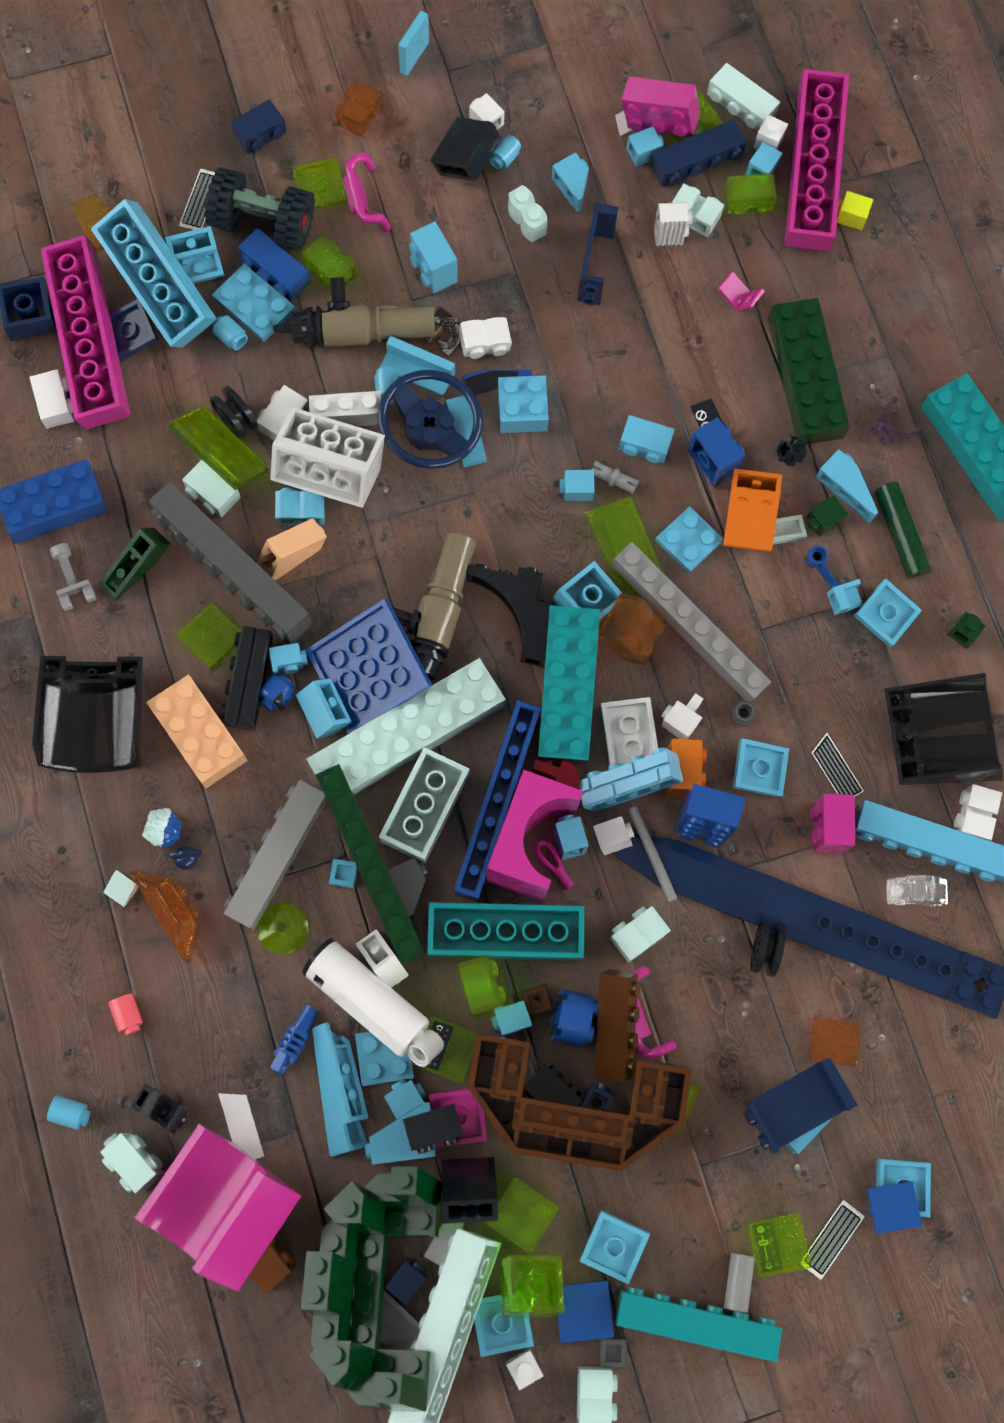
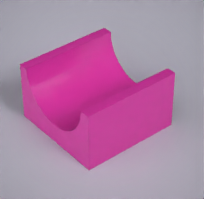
[486,770,583,904]
[135,1124,301,1292]

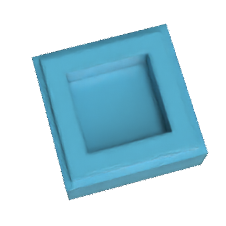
[329,859,358,889]

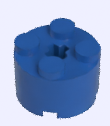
[551,989,598,1047]

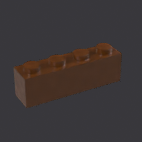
[595,969,641,1082]

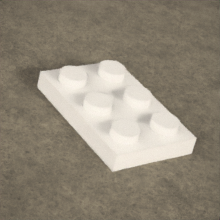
[600,697,658,766]

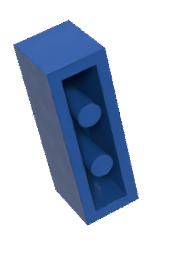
[238,228,311,301]

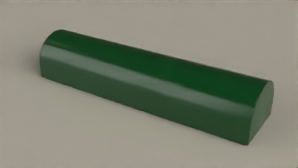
[875,482,932,579]

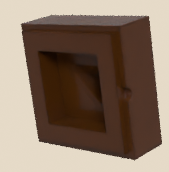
[521,983,554,1017]

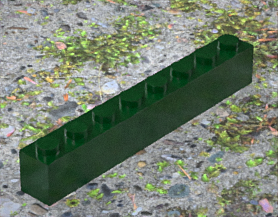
[315,764,425,964]

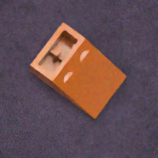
[723,468,782,552]

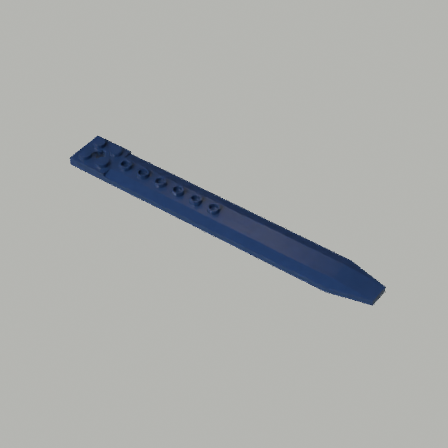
[616,834,1004,1019]

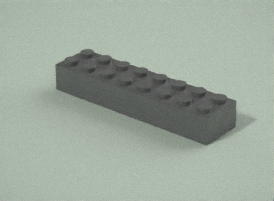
[149,481,313,644]

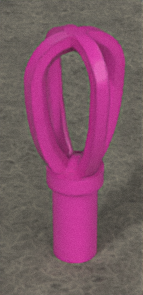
[535,840,574,890]

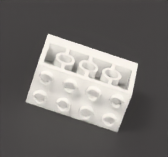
[270,407,385,508]

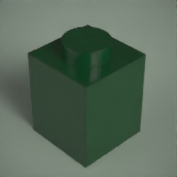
[806,495,848,537]

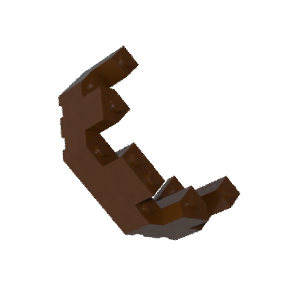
[468,1032,692,1171]

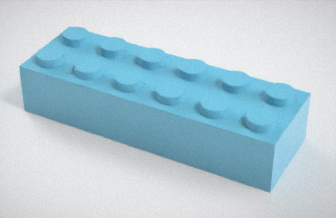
[91,199,217,348]

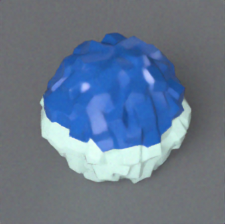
[142,808,182,847]

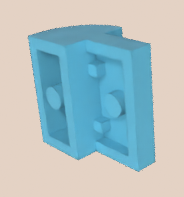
[165,226,224,284]

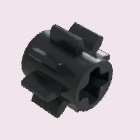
[777,435,807,467]

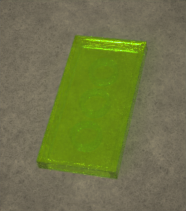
[168,406,270,490]
[586,496,663,599]

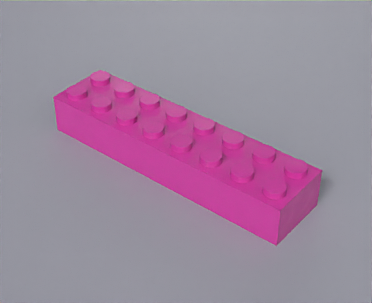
[784,69,849,252]
[41,235,131,430]

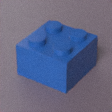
[688,417,745,488]

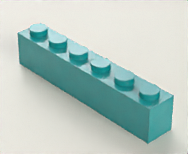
[614,1286,782,1362]

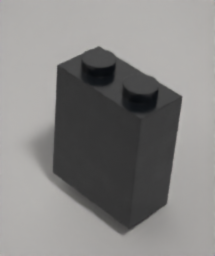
[430,117,502,182]
[441,1157,498,1224]

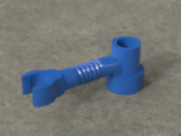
[806,545,840,589]

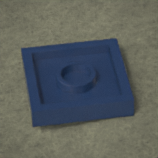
[109,298,159,362]

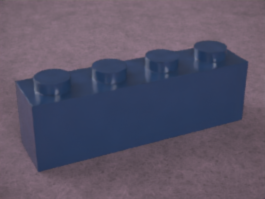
[650,120,747,187]

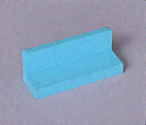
[380,336,455,397]

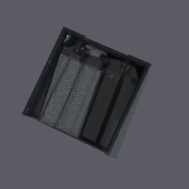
[32,656,143,773]
[884,673,1003,785]

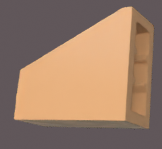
[256,518,327,581]

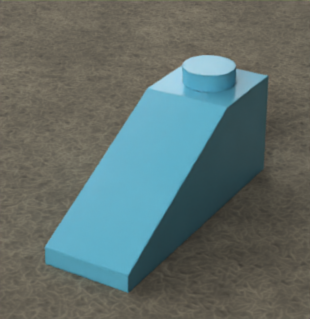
[815,449,878,524]

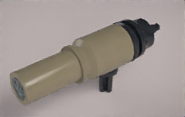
[273,277,436,348]
[392,533,476,681]

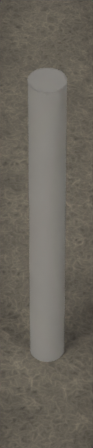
[628,806,678,903]

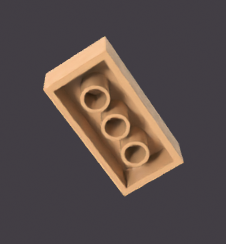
[146,674,248,789]

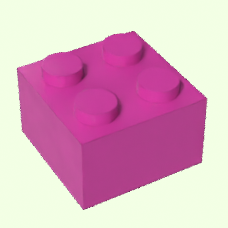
[810,794,855,854]

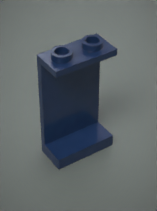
[577,203,619,305]
[744,1057,858,1153]

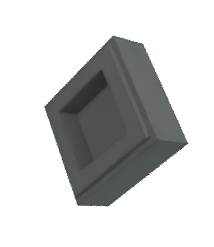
[599,1338,627,1368]

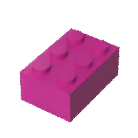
[621,76,700,137]

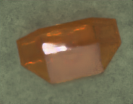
[130,871,200,963]

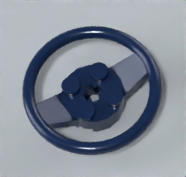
[377,370,483,469]

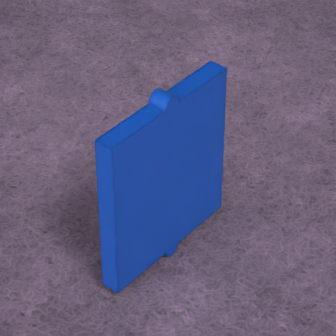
[867,1181,922,1234]

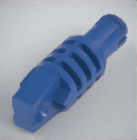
[270,1004,319,1075]

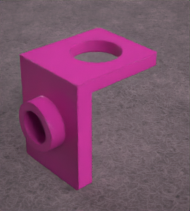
[717,272,765,311]

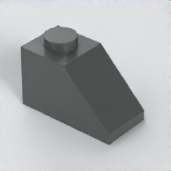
[388,857,428,919]

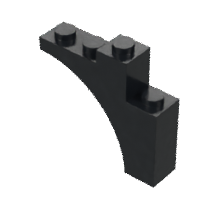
[467,564,556,668]

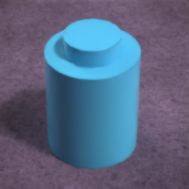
[47,1095,91,1130]

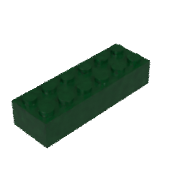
[768,298,850,445]

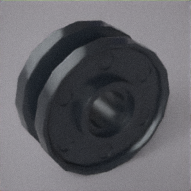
[209,386,258,440]
[750,919,786,977]

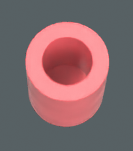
[108,993,143,1036]

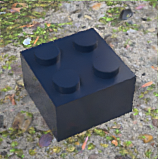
[0,277,57,341]

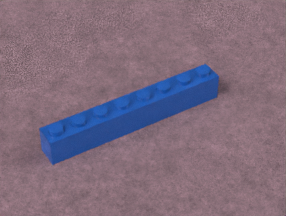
[454,700,541,902]

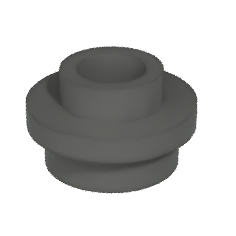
[731,701,756,726]

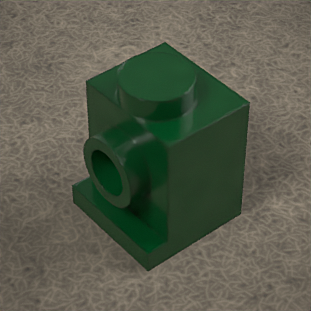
[947,612,986,649]

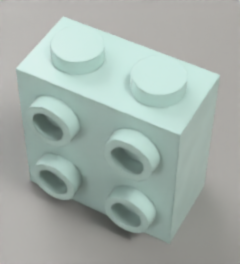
[100,1133,165,1193]

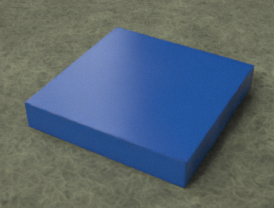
[554,1280,614,1343]

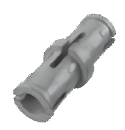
[591,461,639,494]

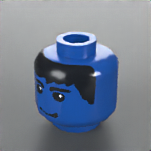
[259,674,295,711]

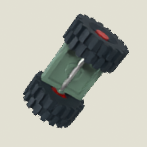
[204,167,315,251]

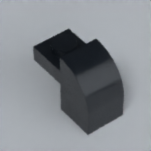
[131,1083,188,1134]

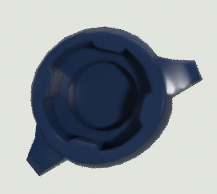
[169,846,202,870]

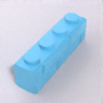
[579,748,683,812]

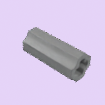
[724,1253,755,1313]

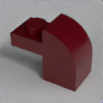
[532,758,580,789]

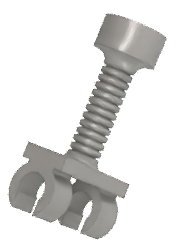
[50,543,97,611]

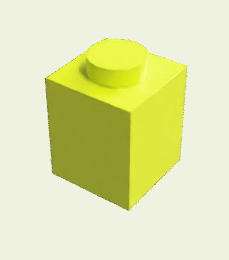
[837,191,873,231]

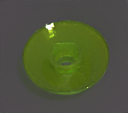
[258,903,309,954]

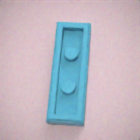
[446,396,487,467]

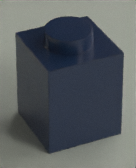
[385,1259,427,1305]

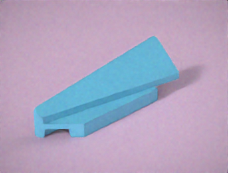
[312,1022,369,1157]

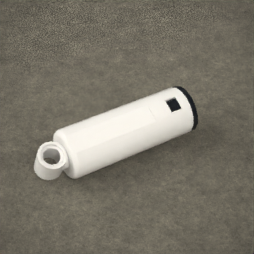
[302,938,444,1067]

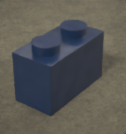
[231,99,287,154]

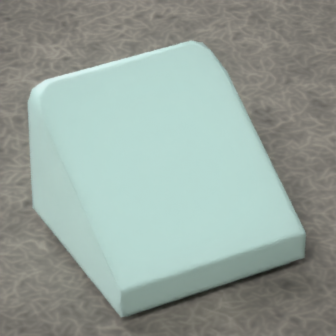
[103,870,140,907]

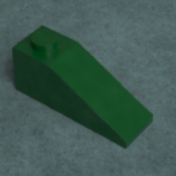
[99,528,171,600]

